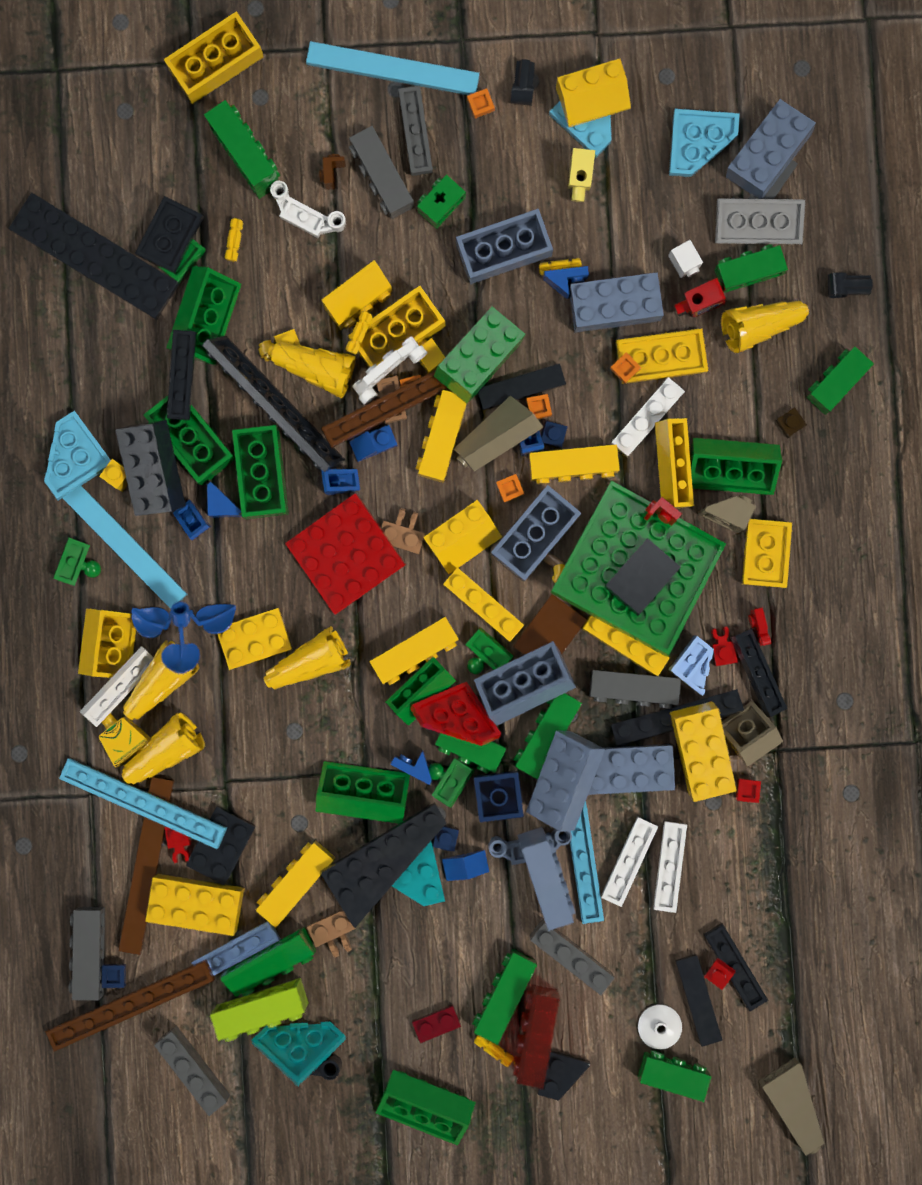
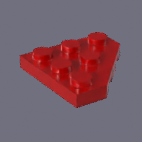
[410,681,501,746]

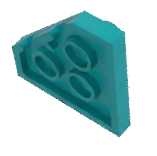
[392,840,445,906]
[251,1022,346,1086]

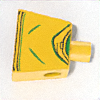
[99,712,151,768]

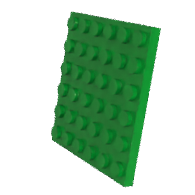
[550,480,726,657]

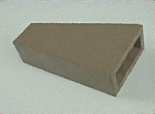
[454,396,543,472]
[758,1057,824,1155]

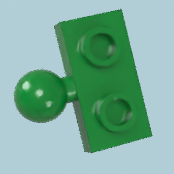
[53,537,101,586]
[465,627,513,674]
[428,758,474,808]

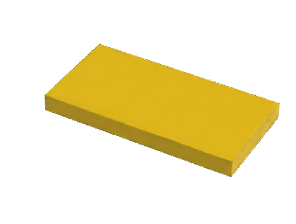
[616,329,708,384]

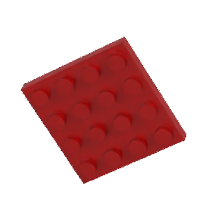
[285,493,406,615]

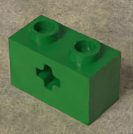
[417,174,466,229]

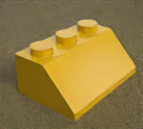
[556,59,631,128]
[322,260,392,330]
[423,500,502,574]
[78,608,136,678]

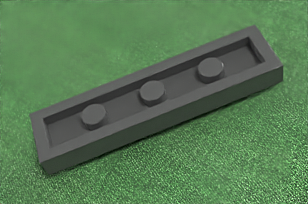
[399,86,433,176]

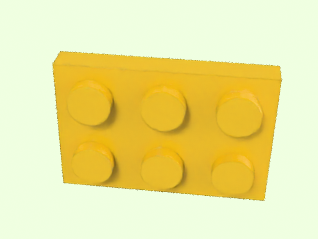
[742,519,792,588]
[218,608,292,670]

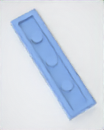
[192,921,281,975]

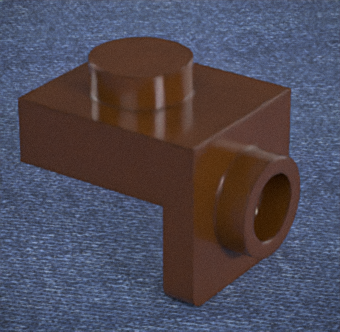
[319,154,346,190]

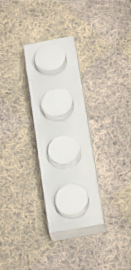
[611,377,685,457]
[80,647,153,727]
[601,817,658,907]
[653,821,687,913]

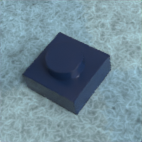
[542,421,568,448]
[433,826,459,852]
[102,964,126,988]

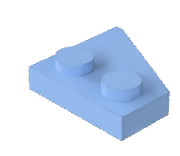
[668,635,714,696]

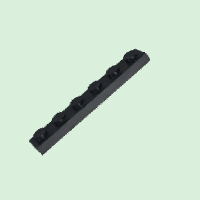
[611,689,744,747]

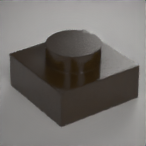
[775,407,807,438]

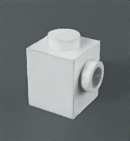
[668,240,703,278]

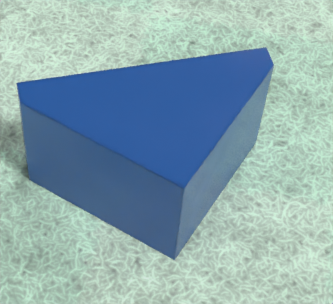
[519,431,544,457]
[321,469,360,495]
[207,482,242,518]
[442,850,489,881]

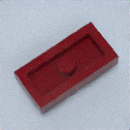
[412,1005,461,1043]

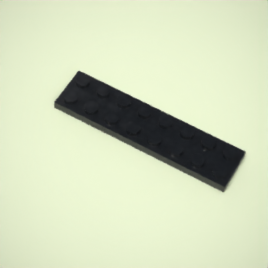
[8,192,179,320]
[202,336,346,472]

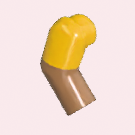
[543,552,565,583]

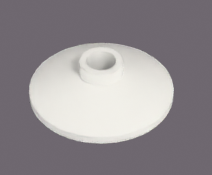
[638,1004,682,1049]

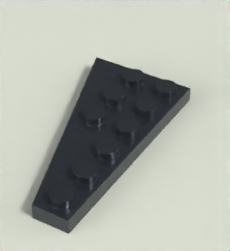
[320,802,446,929]

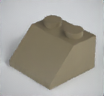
[698,495,756,533]
[721,701,783,767]

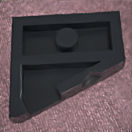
[537,1050,590,1101]

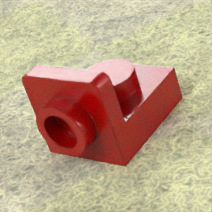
[644,497,682,526]

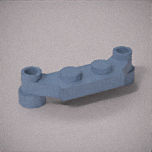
[488,828,572,865]

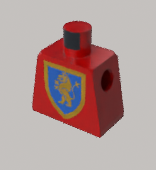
[674,278,726,317]

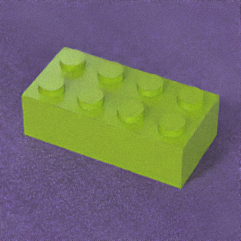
[210,978,309,1042]

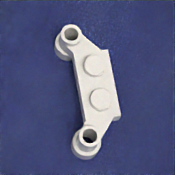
[270,181,346,238]
[352,336,427,405]

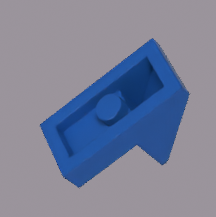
[543,266,589,299]
[350,425,398,462]
[173,500,211,540]
[391,751,432,785]

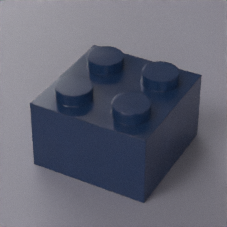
[474,771,524,822]

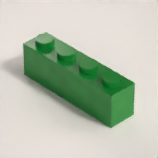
[513,693,582,780]
[472,949,537,1045]

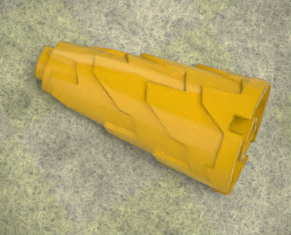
[721,301,809,353]
[268,342,356,398]
[264,627,351,690]
[123,640,199,720]
[121,713,205,785]

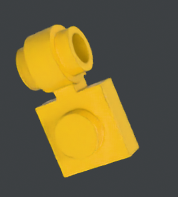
[258,329,300,361]

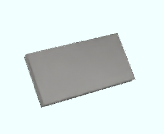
[715,199,805,244]

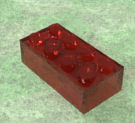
[512,984,560,1089]

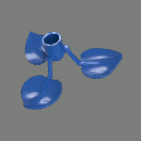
[132,602,236,674]

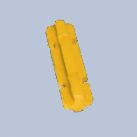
[225,218,243,262]
[539,258,582,276]
[346,311,372,354]
[474,1035,514,1067]

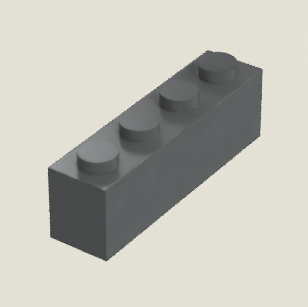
[348,126,414,219]
[589,670,681,709]
[69,907,105,1000]
[530,919,614,995]
[154,1025,230,1116]

